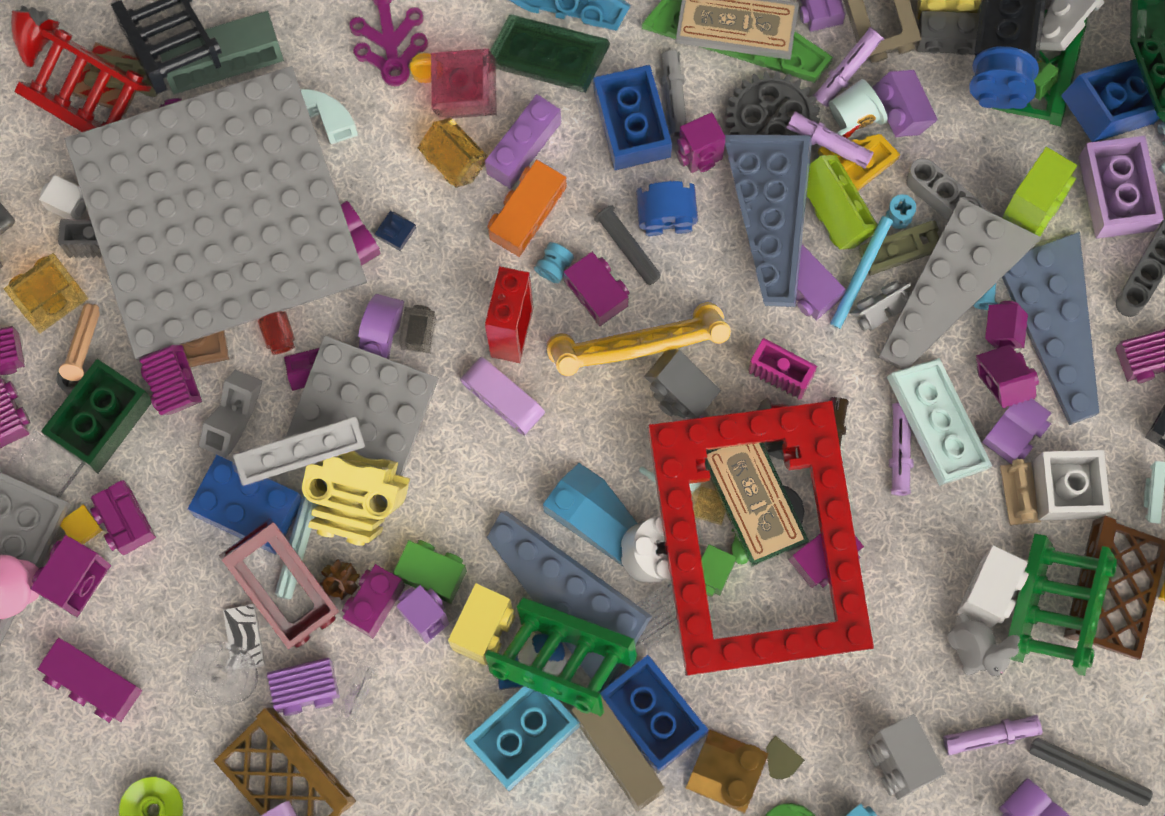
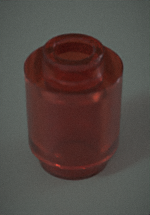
[258,311,295,355]

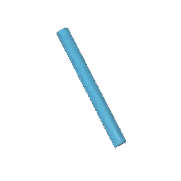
[830,216,893,329]

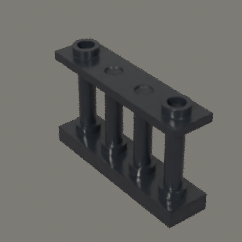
[111,0,222,94]

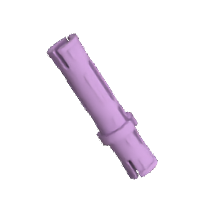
[813,27,884,107]
[786,111,874,169]
[889,402,914,496]
[943,715,1042,756]

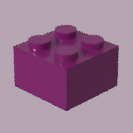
[30,535,111,618]

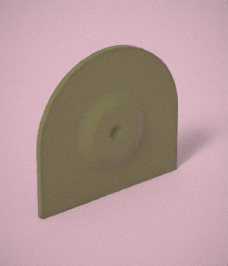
[766,736,805,779]

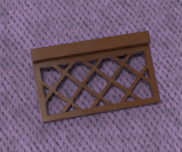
[1063,516,1165,660]

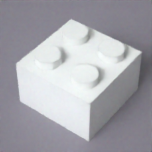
[1032,450,1111,520]
[957,545,1029,628]

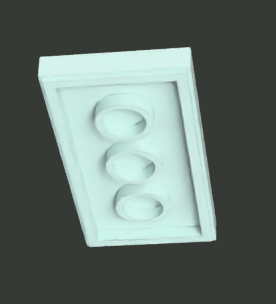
[887,358,992,486]

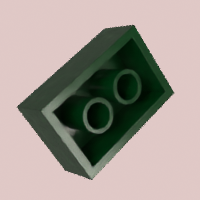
[41,359,152,474]

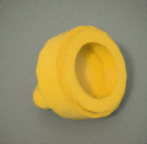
[410,53,439,83]

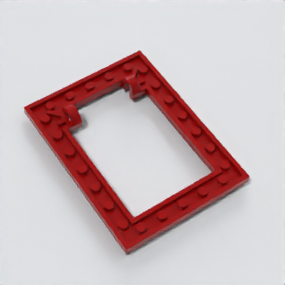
[647,401,874,676]

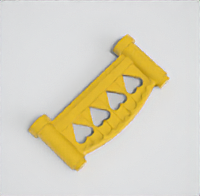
[546,302,731,376]

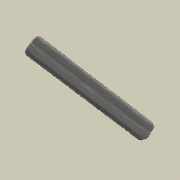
[1029,738,1153,806]

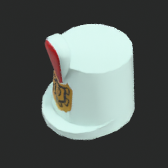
[829,79,888,139]

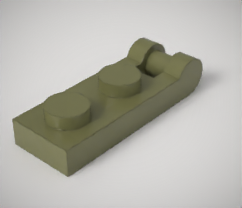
[858,221,940,276]

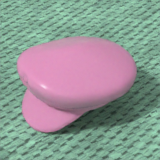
[0,555,39,619]

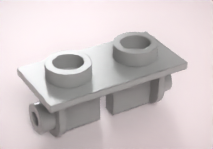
[850,281,911,331]

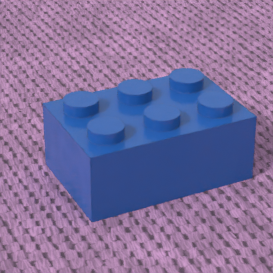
[1061,59,1160,142]
[593,65,672,171]
[188,455,302,555]
[600,655,708,774]

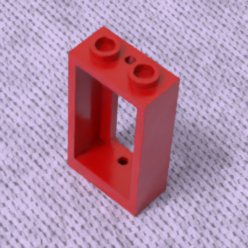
[485,266,534,363]

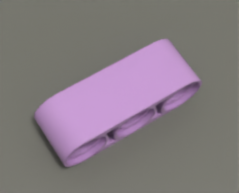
[460,357,545,436]

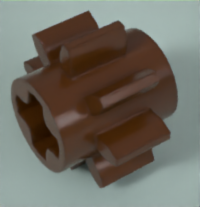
[320,559,360,600]

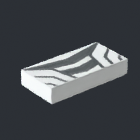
[223,604,265,672]

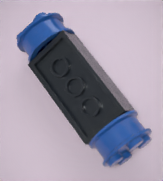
[969,0,1046,109]

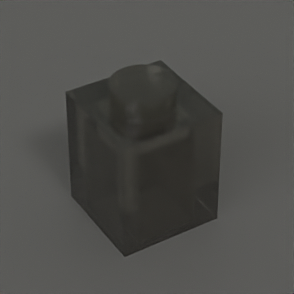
[399,305,437,354]

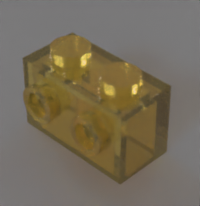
[417,118,488,188]

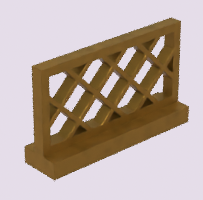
[214,708,356,816]

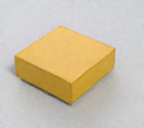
[60,504,103,545]

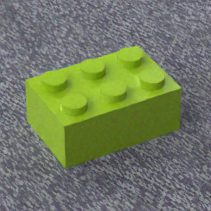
[1002,146,1078,237]

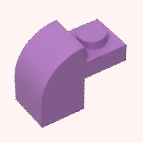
[358,294,404,359]

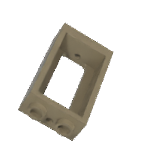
[843,0,921,63]
[571,696,665,812]

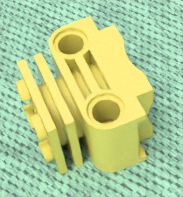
[302,451,410,545]

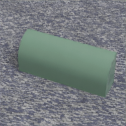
[160,10,284,95]

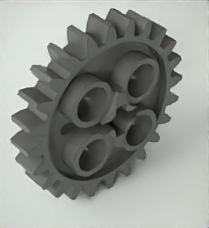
[725,71,820,135]

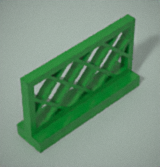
[992,9,1088,127]

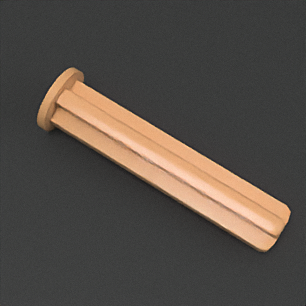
[59,303,100,381]

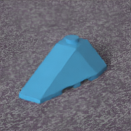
[509,0,631,31]
[543,463,657,566]

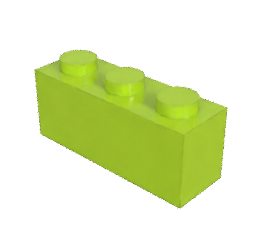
[806,155,878,250]

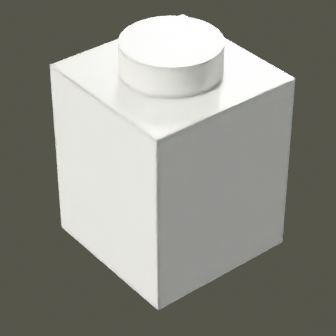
[39,175,86,219]

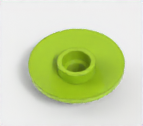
[119,777,184,816]

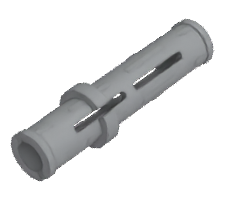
[661,50,687,138]

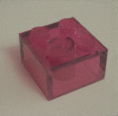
[431,48,497,119]

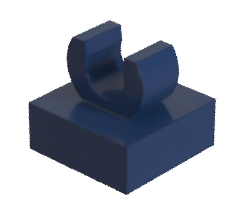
[375,210,416,251]

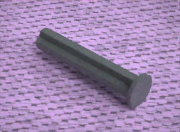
[594,205,661,285]

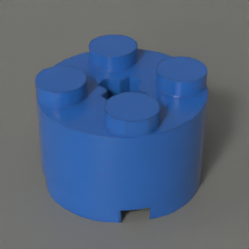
[636,181,698,236]

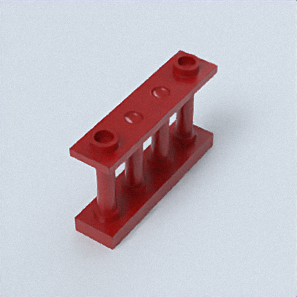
[14,28,152,132]

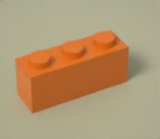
[487,159,567,257]

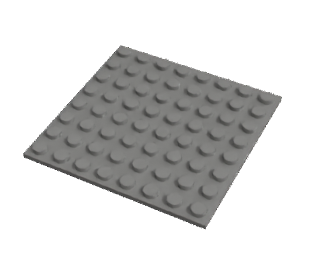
[64,66,367,359]

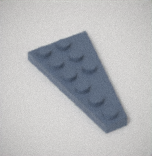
[725,135,812,307]
[1002,232,1099,425]
[487,511,652,692]

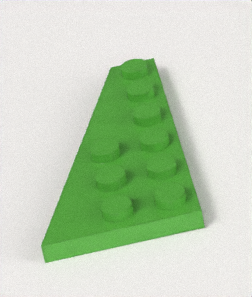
[642,0,833,83]

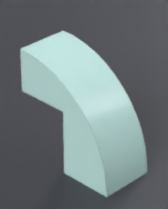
[300,89,358,144]

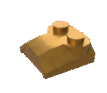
[686,729,769,814]

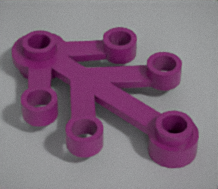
[349,0,428,87]

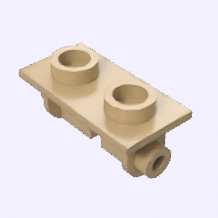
[1000,459,1041,525]

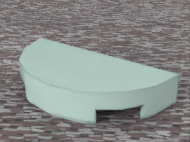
[1144,461,1165,524]

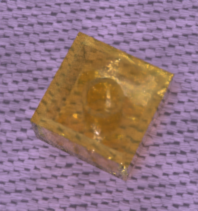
[3,253,89,334]

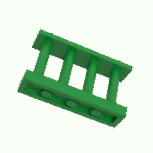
[1007,534,1117,676]
[485,597,637,716]

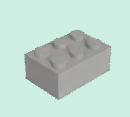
[866,714,946,800]

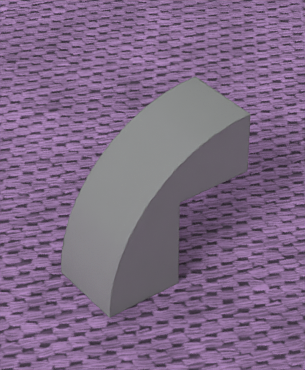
[199,369,263,458]

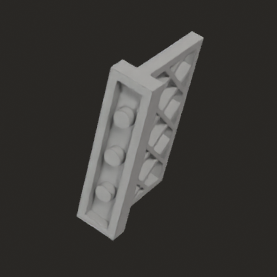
[232,416,365,486]

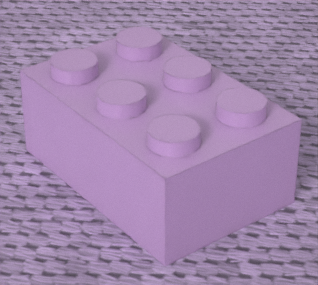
[1079,136,1164,239]

